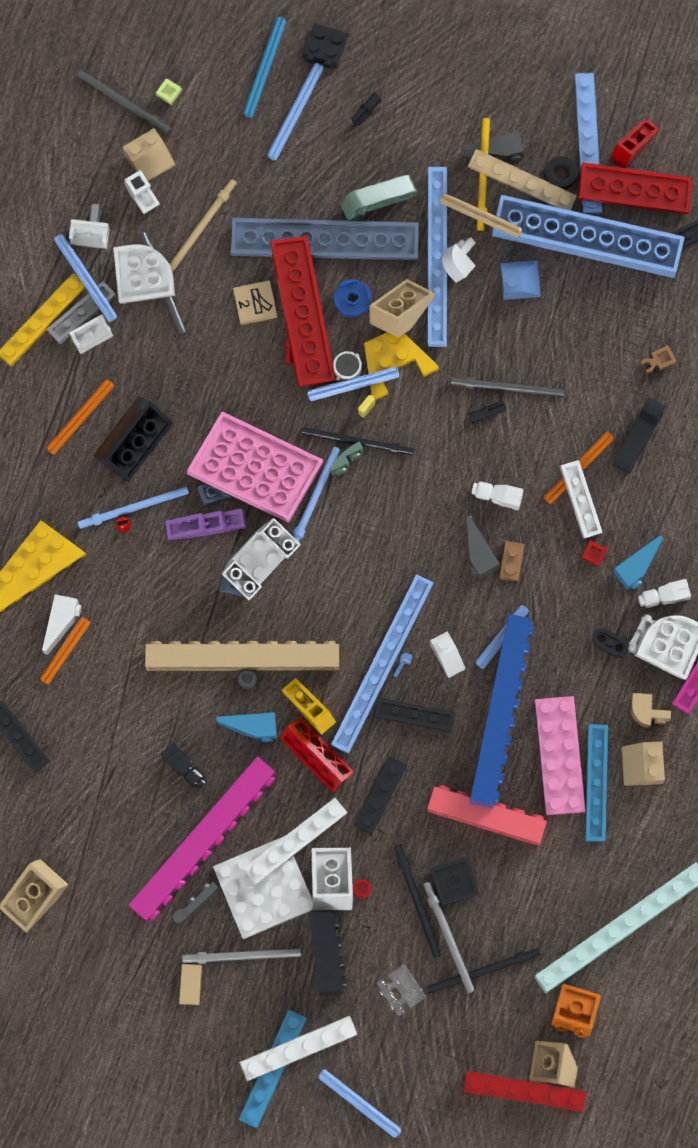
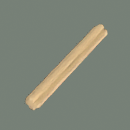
[440,193,522,238]

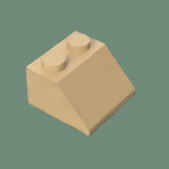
[123,128,175,182]
[621,742,665,786]

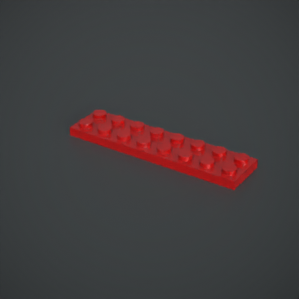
[270,236,336,387]

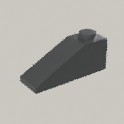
[464,131,524,163]
[466,516,499,579]

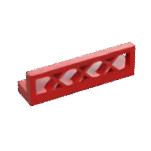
[279,717,354,793]

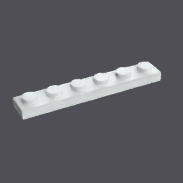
[243,798,347,885]
[239,1016,357,1081]

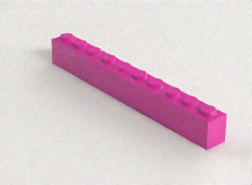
[129,756,276,922]

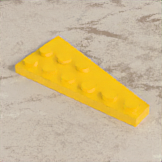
[0,521,86,613]

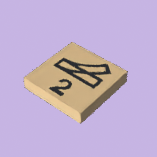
[233,281,277,325]

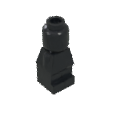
[161,742,207,790]

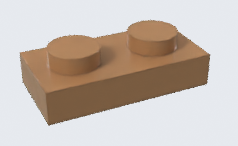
[499,541,525,582]

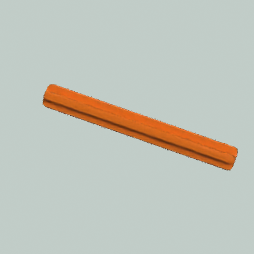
[47,379,114,455]
[544,432,614,504]

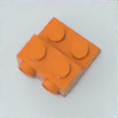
[551,984,601,1037]

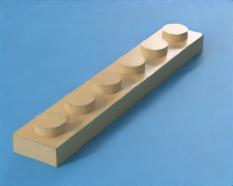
[467,149,577,210]

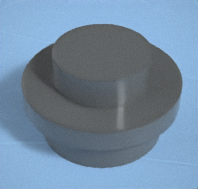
[238,670,257,689]

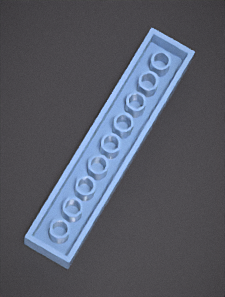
[492,195,685,278]

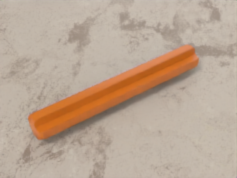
[40,617,90,684]

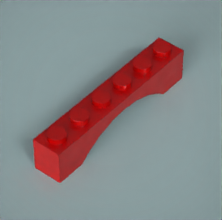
[463,1071,586,1113]

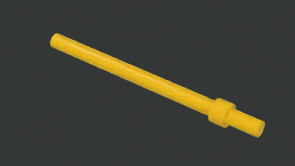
[477,118,490,231]

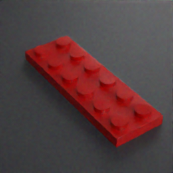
[578,162,692,215]

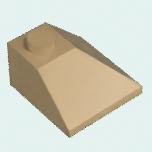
[529,1041,578,1088]

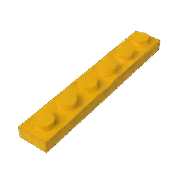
[0,273,86,367]

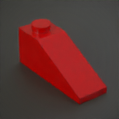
[609,118,660,168]

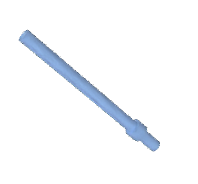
[292,447,340,542]
[78,487,189,529]

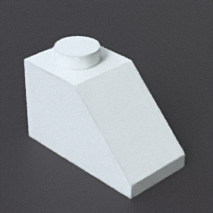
[430,631,465,678]

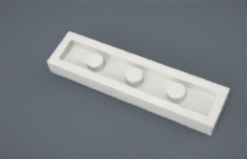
[560,460,603,539]

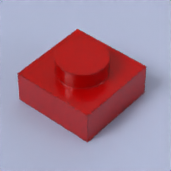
[582,541,607,567]

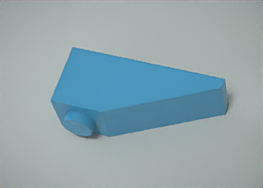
[613,535,663,590]
[217,712,277,743]

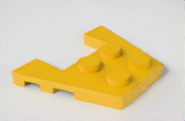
[364,332,439,400]

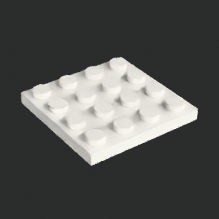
[213,836,313,939]

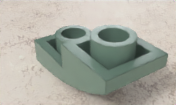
[330,441,363,476]

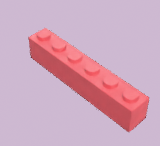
[427,785,547,846]

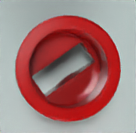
[116,517,131,533]

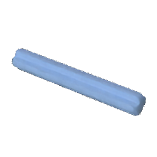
[476,605,529,669]

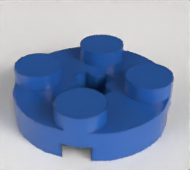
[334,279,372,317]

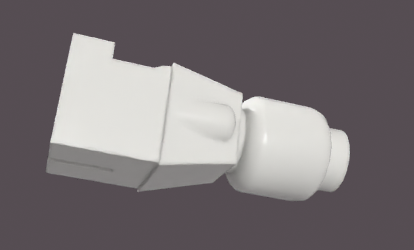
[472,482,523,511]
[638,579,691,608]

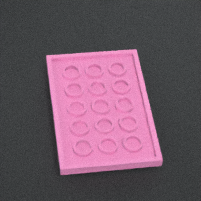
[187,412,323,523]

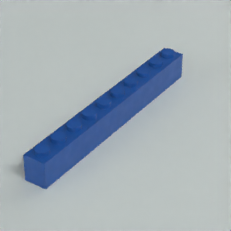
[470,614,534,809]

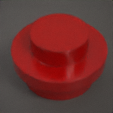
[352,879,372,899]

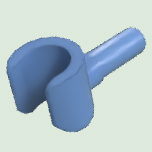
[393,653,413,678]

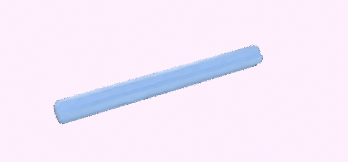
[268,63,323,160]
[54,234,117,322]

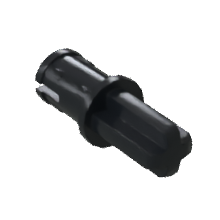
[351,93,382,126]
[468,401,506,425]

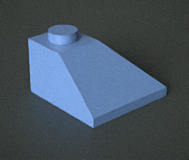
[500,260,541,300]

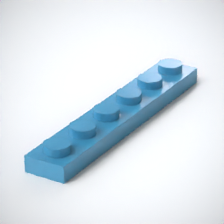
[585,724,608,842]
[239,1010,307,1128]

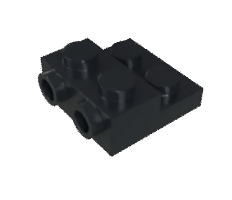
[302,23,349,69]

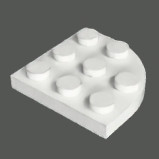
[114,244,175,304]
[634,616,698,680]

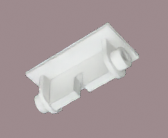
[628,614,655,654]

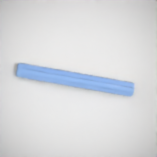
[308,367,399,401]
[318,1070,401,1138]

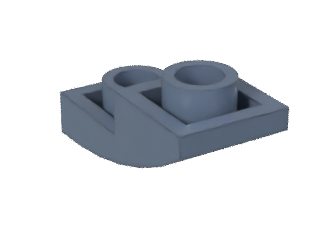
[197,484,232,506]

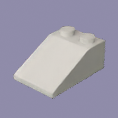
[312,848,353,910]

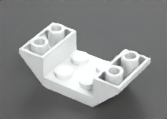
[221,518,301,600]

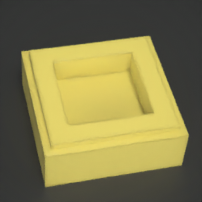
[358,395,375,418]

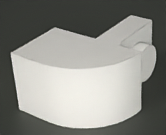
[124,170,160,214]
[442,237,476,282]

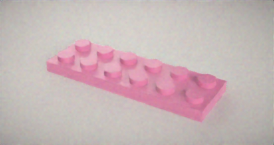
[535,696,585,815]

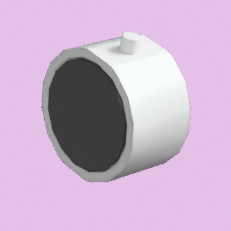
[333,351,362,381]

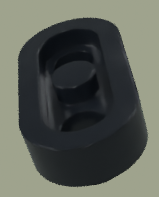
[592,628,629,658]

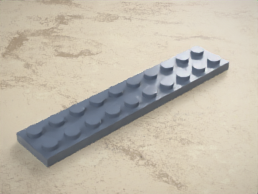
[231,218,419,261]

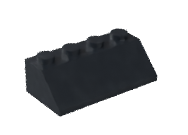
[93,396,173,482]
[309,912,347,996]

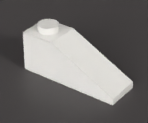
[42,595,81,655]

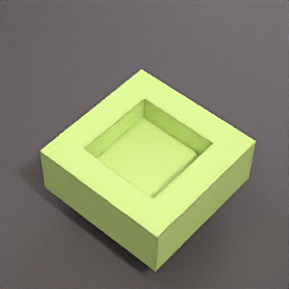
[156,78,182,105]

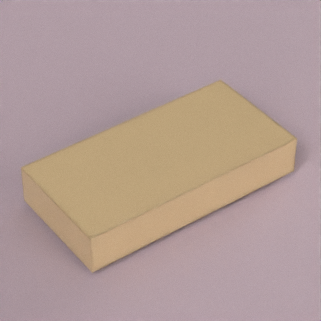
[179,964,202,1005]

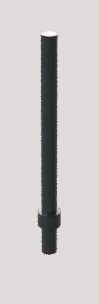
[302,427,414,456]
[394,844,441,958]
[426,948,541,994]

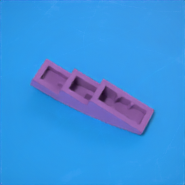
[166,508,247,540]

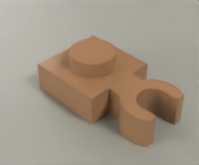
[641,345,677,374]

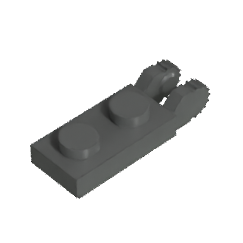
[172,882,219,925]

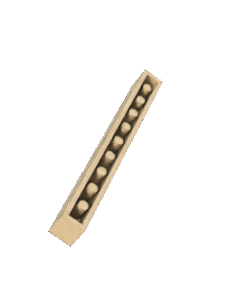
[145,641,339,671]

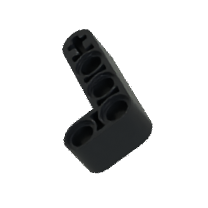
[612,397,666,474]

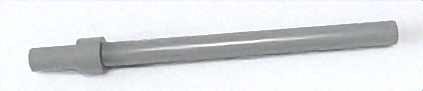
[423,882,475,994]
[182,949,301,964]

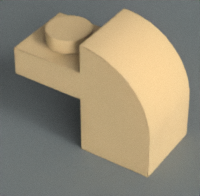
[631,693,671,728]

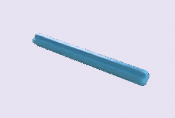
[243,17,286,118]

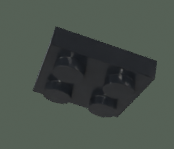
[430,857,480,907]

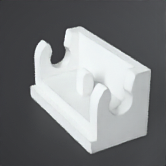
[69,219,110,249]
[69,315,113,354]

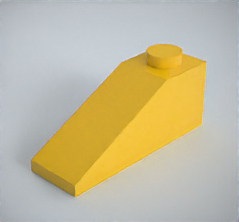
[281,678,336,735]

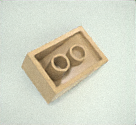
[369,279,435,338]
[0,859,68,933]

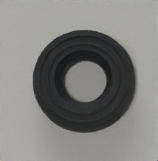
[544,156,578,190]

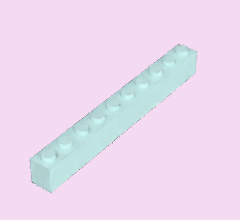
[534,862,698,994]

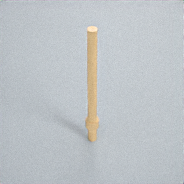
[169,179,237,272]

